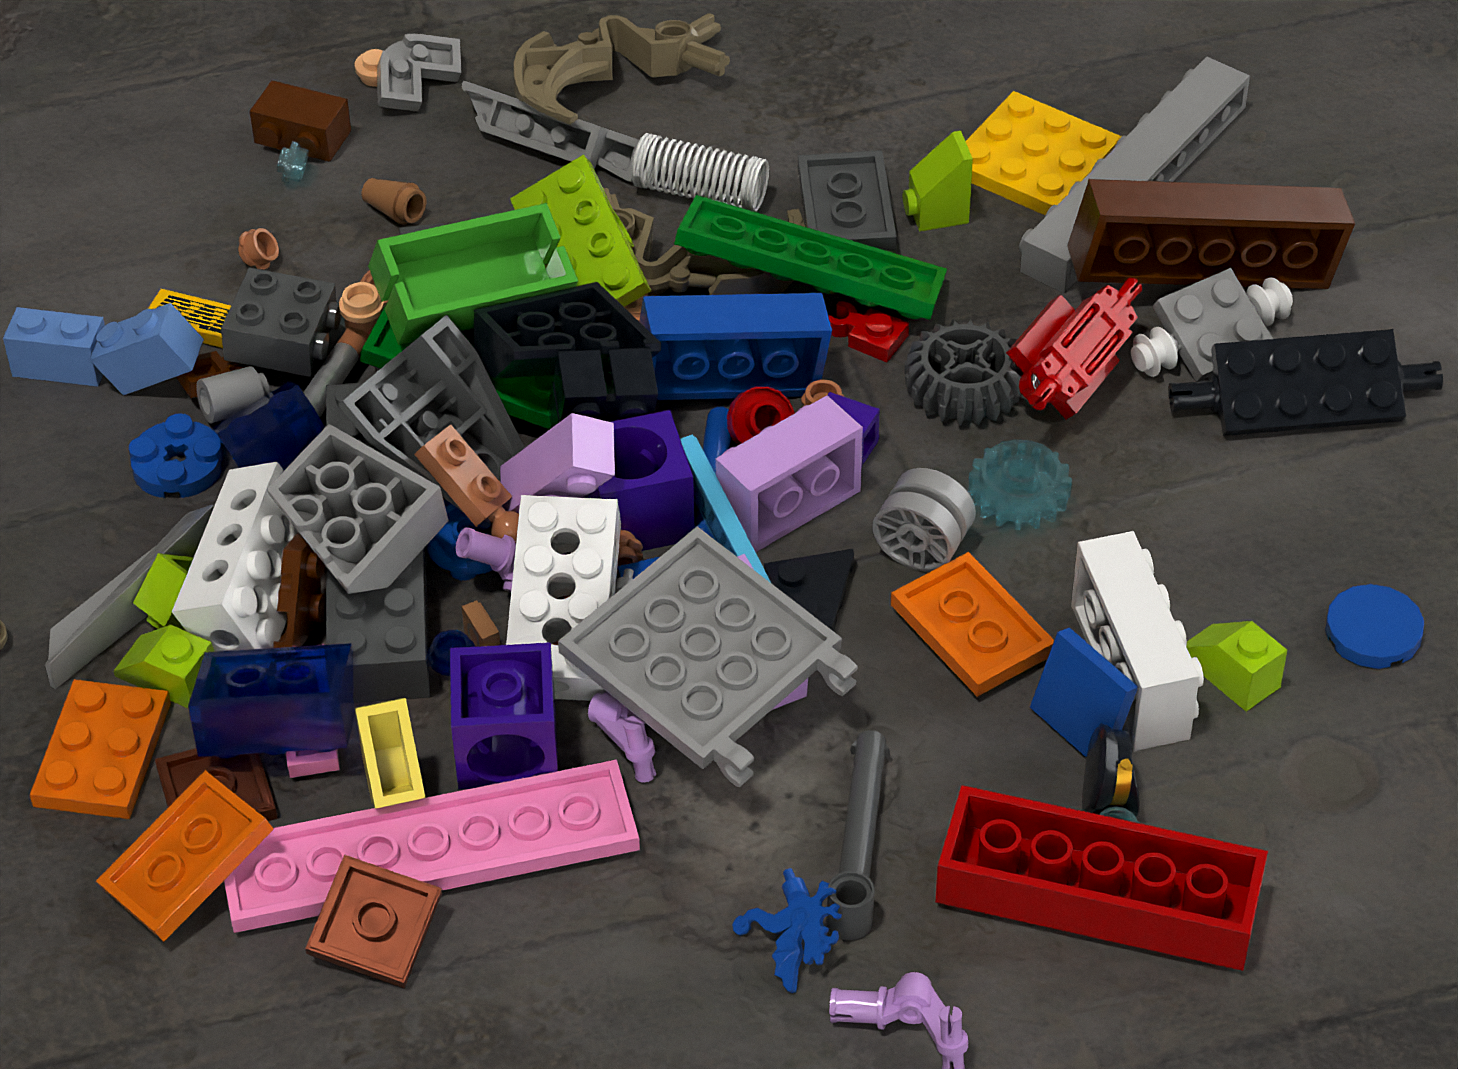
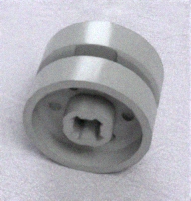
[872,468,976,572]

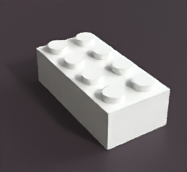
[1071,531,1204,751]

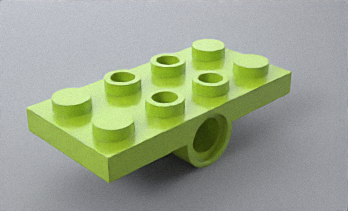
[510,154,651,307]

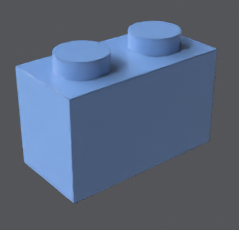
[90,303,204,395]
[3,307,105,387]

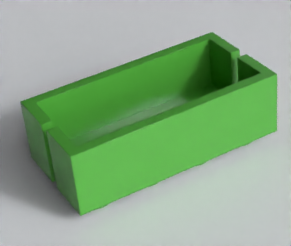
[368,203,578,345]

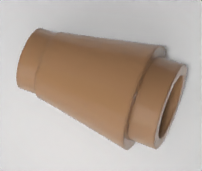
[362,178,426,224]

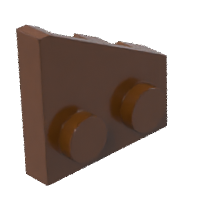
[273,532,326,659]

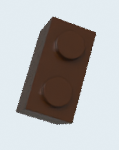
[250,80,351,162]

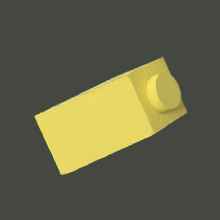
[355,698,425,809]

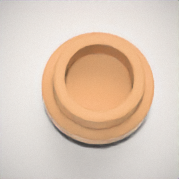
[355,49,383,87]
[339,282,384,323]

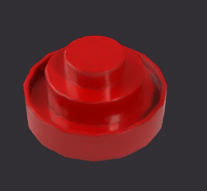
[727,387,795,445]

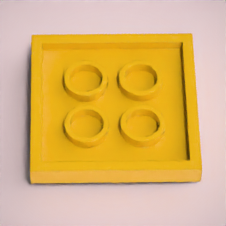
[966,91,1122,215]

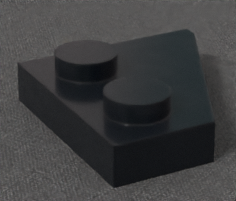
[764,548,854,631]

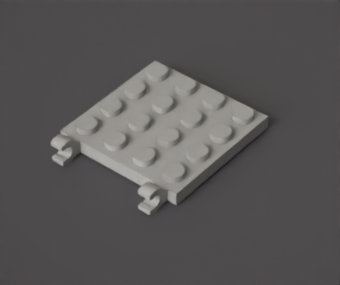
[558,526,858,787]

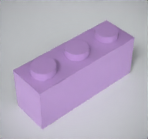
[500,413,615,513]

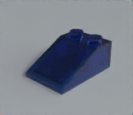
[212,381,325,470]

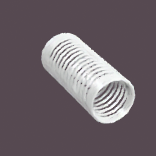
[631,133,769,212]

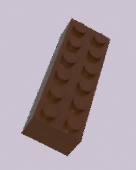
[1067,179,1355,289]

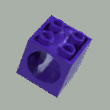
[584,410,695,551]
[450,642,558,790]

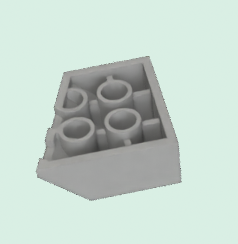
[267,424,449,594]

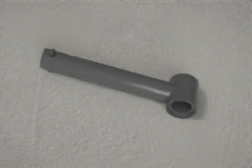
[826,730,890,940]

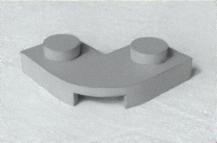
[377,34,461,111]

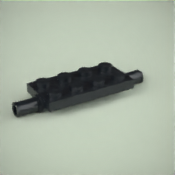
[1168,329,1443,436]

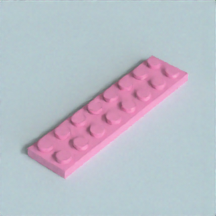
[224,760,640,933]

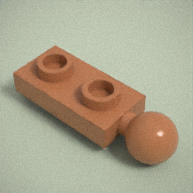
[414,424,519,543]

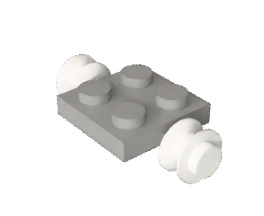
[1131,268,1293,382]

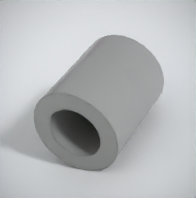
[196,366,270,424]

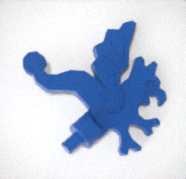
[732,868,842,993]

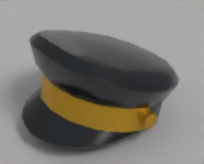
[1082,723,1140,818]

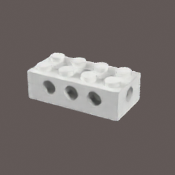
[172,462,298,675]
[506,495,621,701]

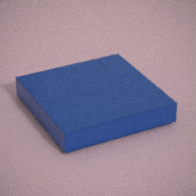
[1030,627,1139,757]

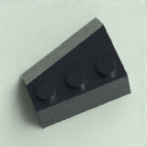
[474,282,661,379]

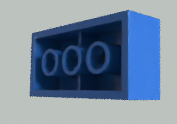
[639,293,832,400]

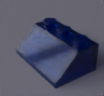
[188,643,354,758]

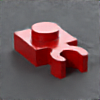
[828,301,909,363]

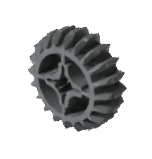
[904,319,1024,426]

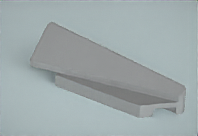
[461,80,649,182]
[45,504,214,690]

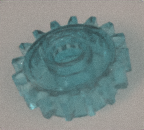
[968,440,1072,530]

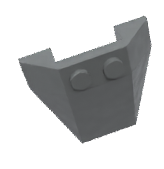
[338,315,525,529]

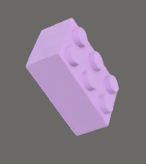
[715,396,863,552]

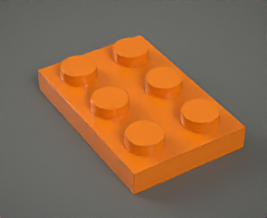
[891,552,1054,697]
[30,679,171,819]
[96,770,274,942]

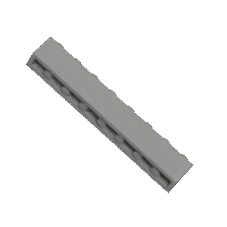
[1019,57,1250,293]

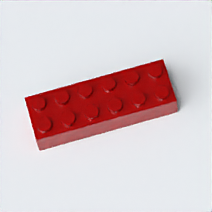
[935,785,1268,971]

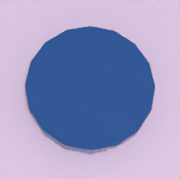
[1325,584,1424,669]

